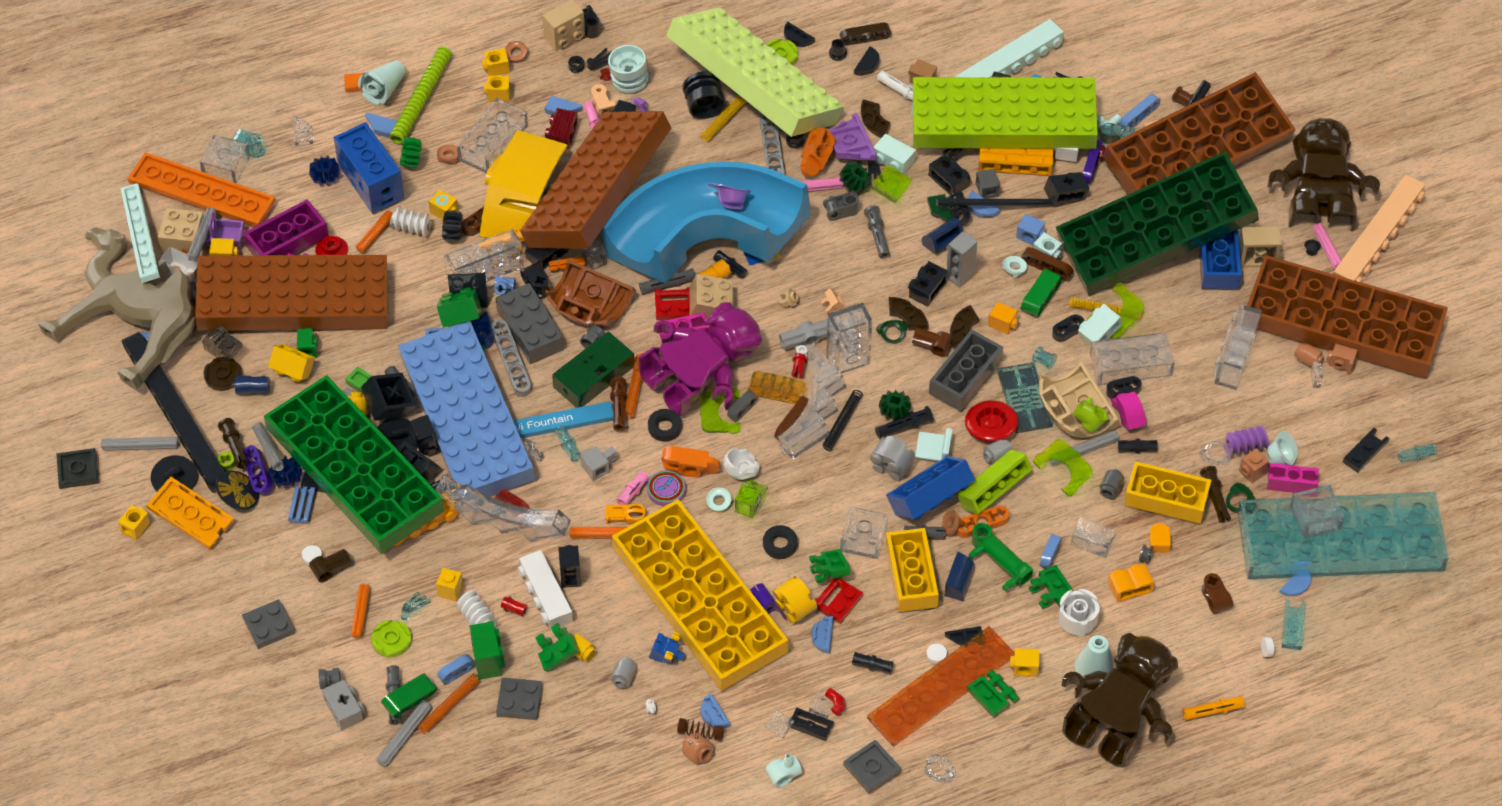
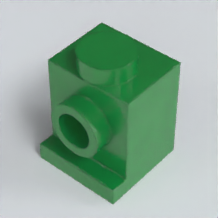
[297,328,318,358]

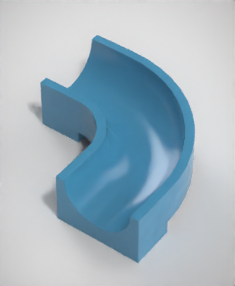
[600,162,811,284]

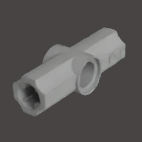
[779,318,838,350]

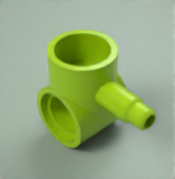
[1073,397,1108,432]

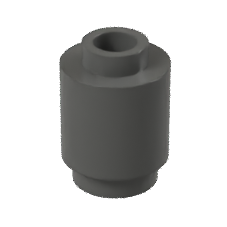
[1100,469,1125,499]

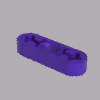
[1082,139,1103,184]
[244,445,273,496]

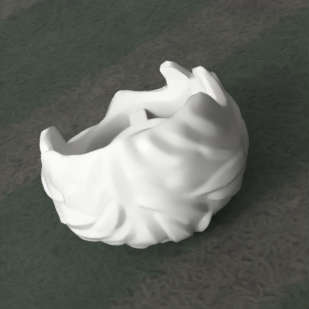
[724,448,760,480]

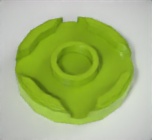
[766,39,798,66]
[371,620,411,657]

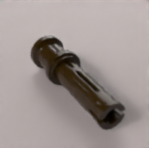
[218,418,249,469]
[1200,466,1231,523]

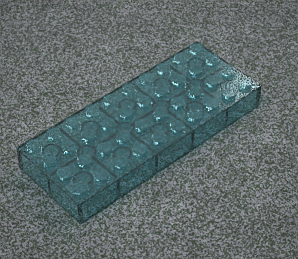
[1237,492,1448,579]

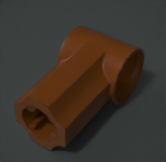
[912,328,953,357]

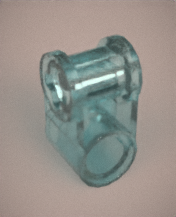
[228,129,266,158]

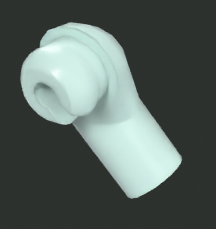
[1097,114,1122,130]

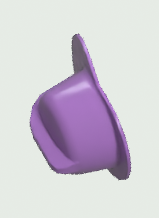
[708,183,751,209]

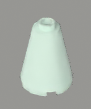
[358,61,406,105]
[1074,635,1115,676]

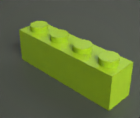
[957,449,1032,515]

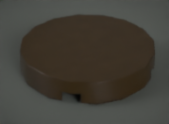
[203,356,242,391]

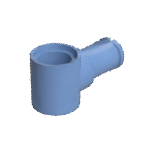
[494,276,516,295]

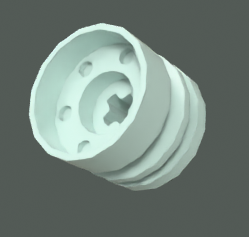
[608,45,649,93]

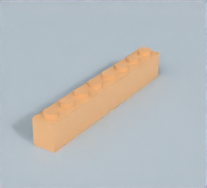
[1333,175,1425,282]

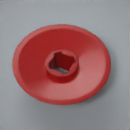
[315,235,349,255]

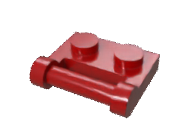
[655,287,690,320]
[815,578,863,624]

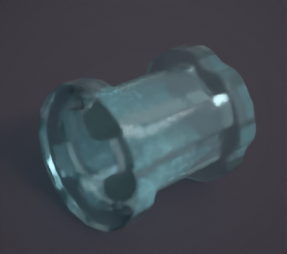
[1032,346,1057,370]

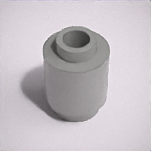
[983,439,1012,464]
[611,657,636,688]

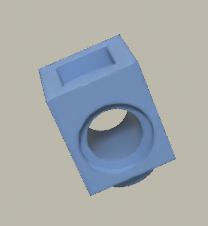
[1016,214,1046,245]

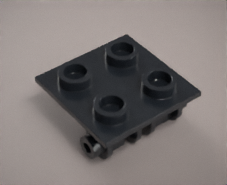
[448,272,488,307]

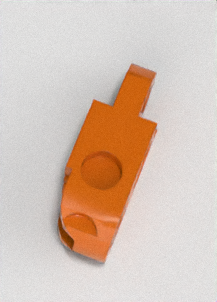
[800,127,835,177]
[661,446,720,478]

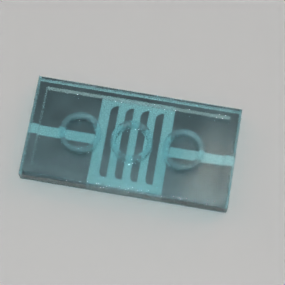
[997,362,1053,434]

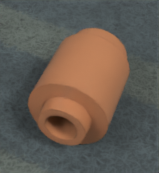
[1294,343,1324,368]

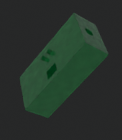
[552,331,635,408]

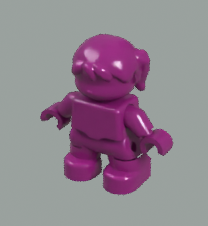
[638,302,762,416]

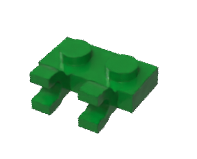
[809,549,851,583]
[1029,565,1074,610]
[535,623,580,672]

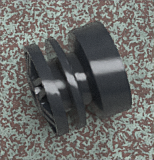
[682,71,726,119]

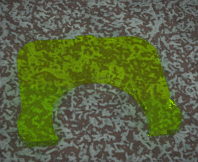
[1087,283,1144,339]
[700,388,740,434]
[1033,439,1092,497]

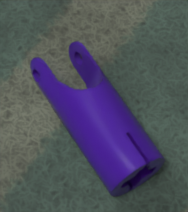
[750,583,785,620]

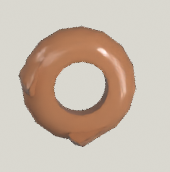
[505,41,528,62]
[437,144,460,165]
[942,510,960,536]

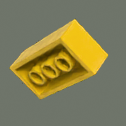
[1124,461,1211,524]
[885,528,939,612]

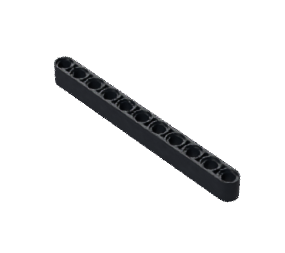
[121,332,225,492]

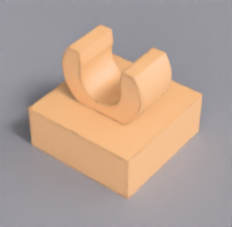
[821,288,846,314]

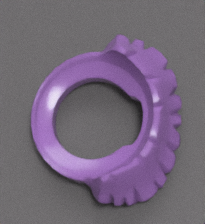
[631,97,648,112]

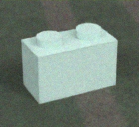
[873,134,916,175]
[1078,304,1122,351]

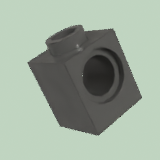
[975,169,1000,199]

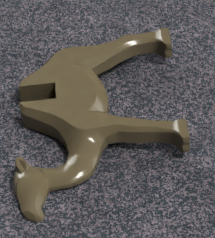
[38,227,196,390]

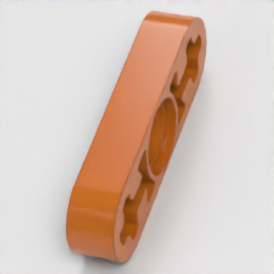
[955,506,1009,538]

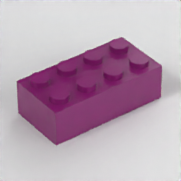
[243,199,329,256]

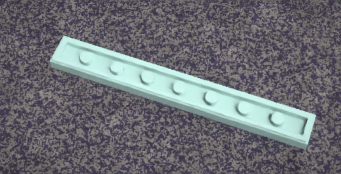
[120,183,160,283]

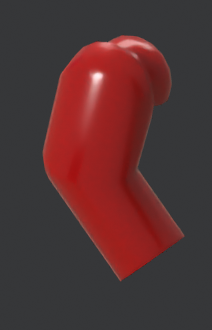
[825,688,846,715]

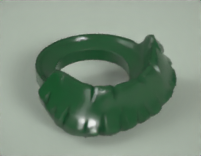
[876,320,908,344]
[1226,483,1256,513]

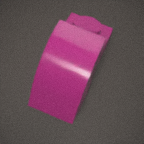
[1111,391,1147,430]

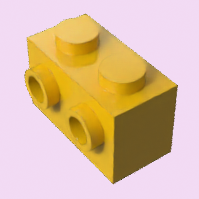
[268,344,315,382]

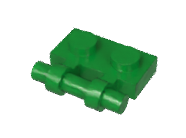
[967,670,1020,718]

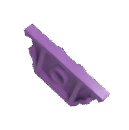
[828,113,877,161]

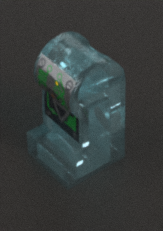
[1100,123,1135,144]

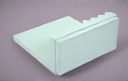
[915,428,952,461]

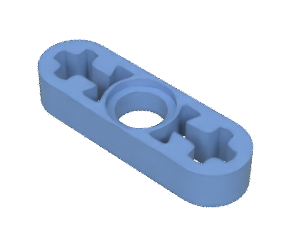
[1119,94,1160,132]

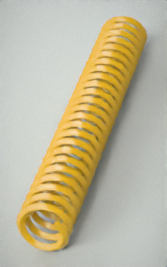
[700,95,747,142]
[1068,297,1144,320]

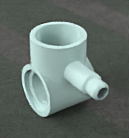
[765,754,802,788]

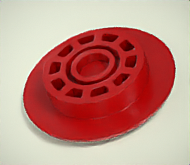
[965,400,1018,441]

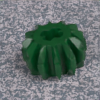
[839,161,871,193]
[879,389,911,421]

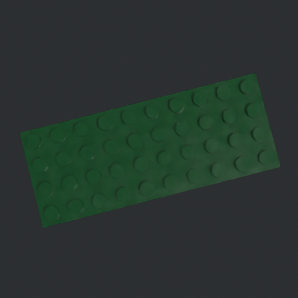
[1056,151,1259,296]

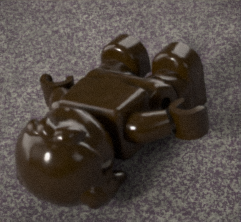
[1267,118,1380,231]
[1061,633,1178,767]

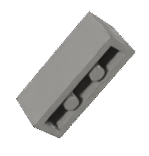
[946,231,978,288]

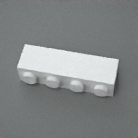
[517,550,573,630]

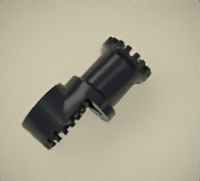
[948,191,971,225]

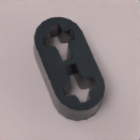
[1052,314,1084,342]
[1106,376,1142,399]

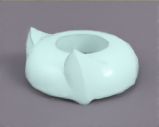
[1002,256,1027,278]
[706,488,732,512]

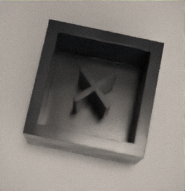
[360,372,416,421]

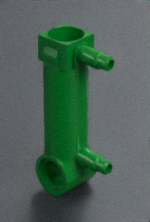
[968,523,1033,591]

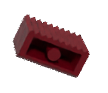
[545,108,578,149]

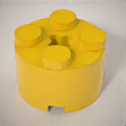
[773,576,817,624]

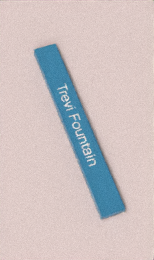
[513,401,613,438]

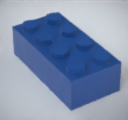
[1199,230,1242,289]
[886,456,975,520]

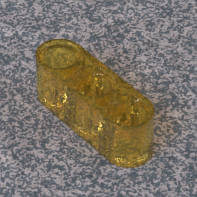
[748,371,806,404]

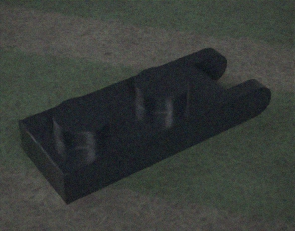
[1343,428,1390,473]

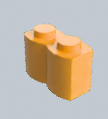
[1107,564,1155,602]

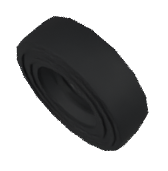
[648,409,682,442]
[763,525,798,559]

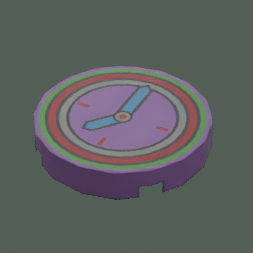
[647,470,686,506]

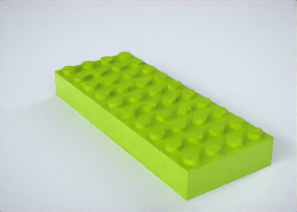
[913,77,1098,149]

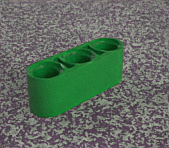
[1020,268,1062,317]
[381,673,437,718]

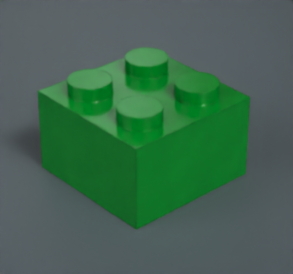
[437,287,482,328]
[469,621,505,680]

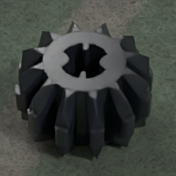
[442,210,463,242]

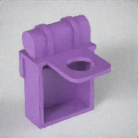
[203,212,245,248]

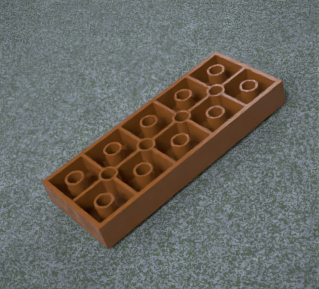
[1102,72,1296,194]
[520,111,671,249]
[196,255,387,331]
[1242,255,1448,379]

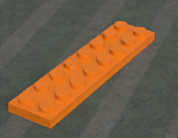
[127,152,276,227]

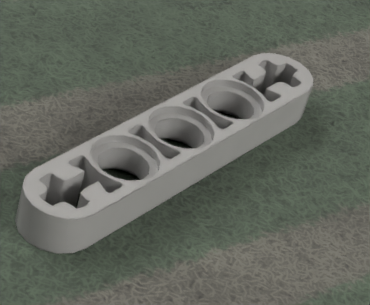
[760,114,784,174]
[491,319,531,397]

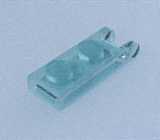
[1281,599,1306,650]

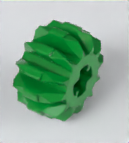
[400,137,422,168]

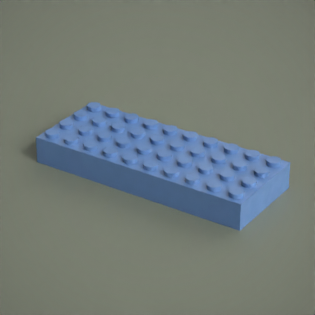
[398,321,536,506]

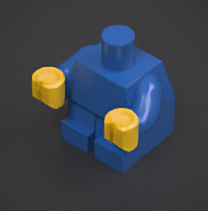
[649,632,685,664]

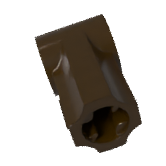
[309,549,352,583]

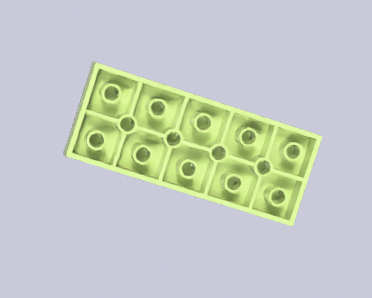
[666,8,844,137]

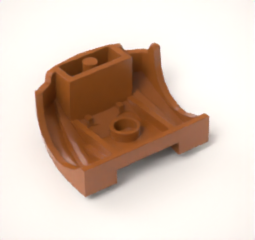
[545,259,637,327]

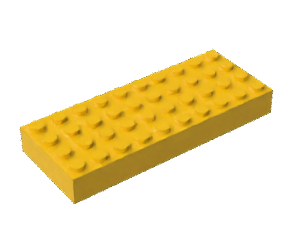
[612,499,789,691]

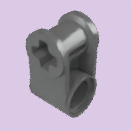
[823,192,859,221]

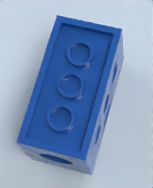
[333,122,405,214]

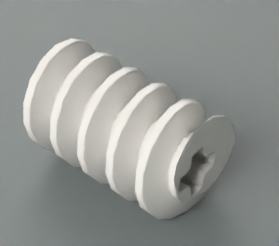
[390,206,431,237]
[457,590,498,627]

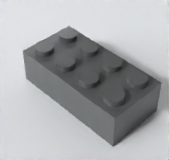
[495,283,564,365]
[929,329,1003,411]

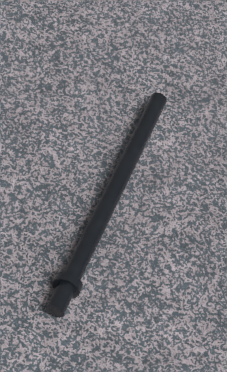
[936,197,1054,208]

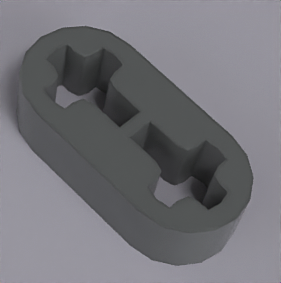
[727,390,758,422]

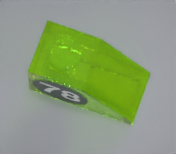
[735,480,768,518]

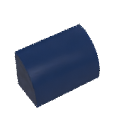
[922,218,963,253]
[944,552,975,601]

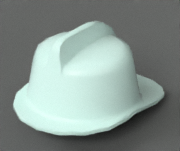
[1267,431,1298,465]

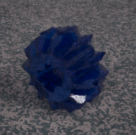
[309,155,340,186]
[269,455,303,489]

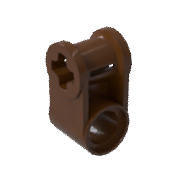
[1201,573,1233,614]

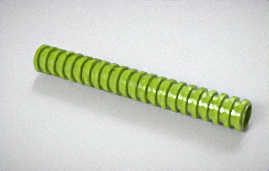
[389,46,452,144]

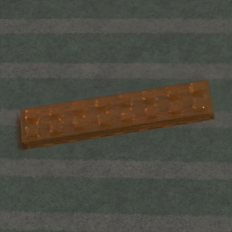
[867,626,1014,747]

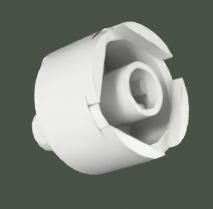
[1058,589,1100,637]

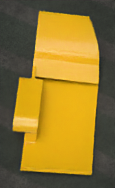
[480,130,567,245]

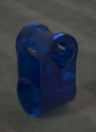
[470,312,494,349]

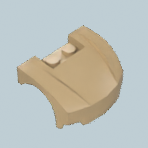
[1039,362,1121,438]

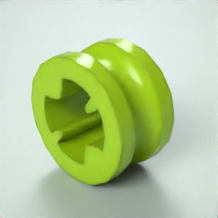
[217,452,236,471]

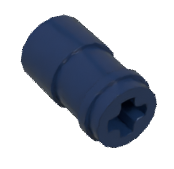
[232,375,270,395]

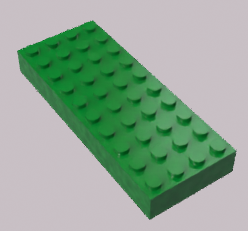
[264,375,445,554]

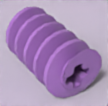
[1226,425,1269,456]

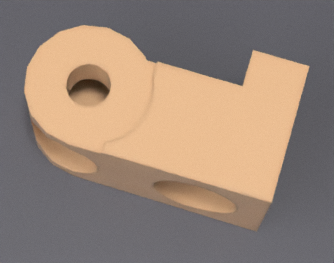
[591,84,616,119]

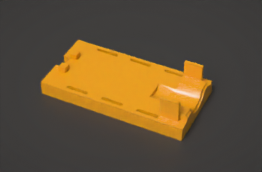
[146,476,234,550]

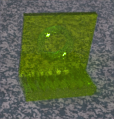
[871,164,912,203]

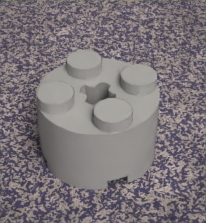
[870,436,915,481]

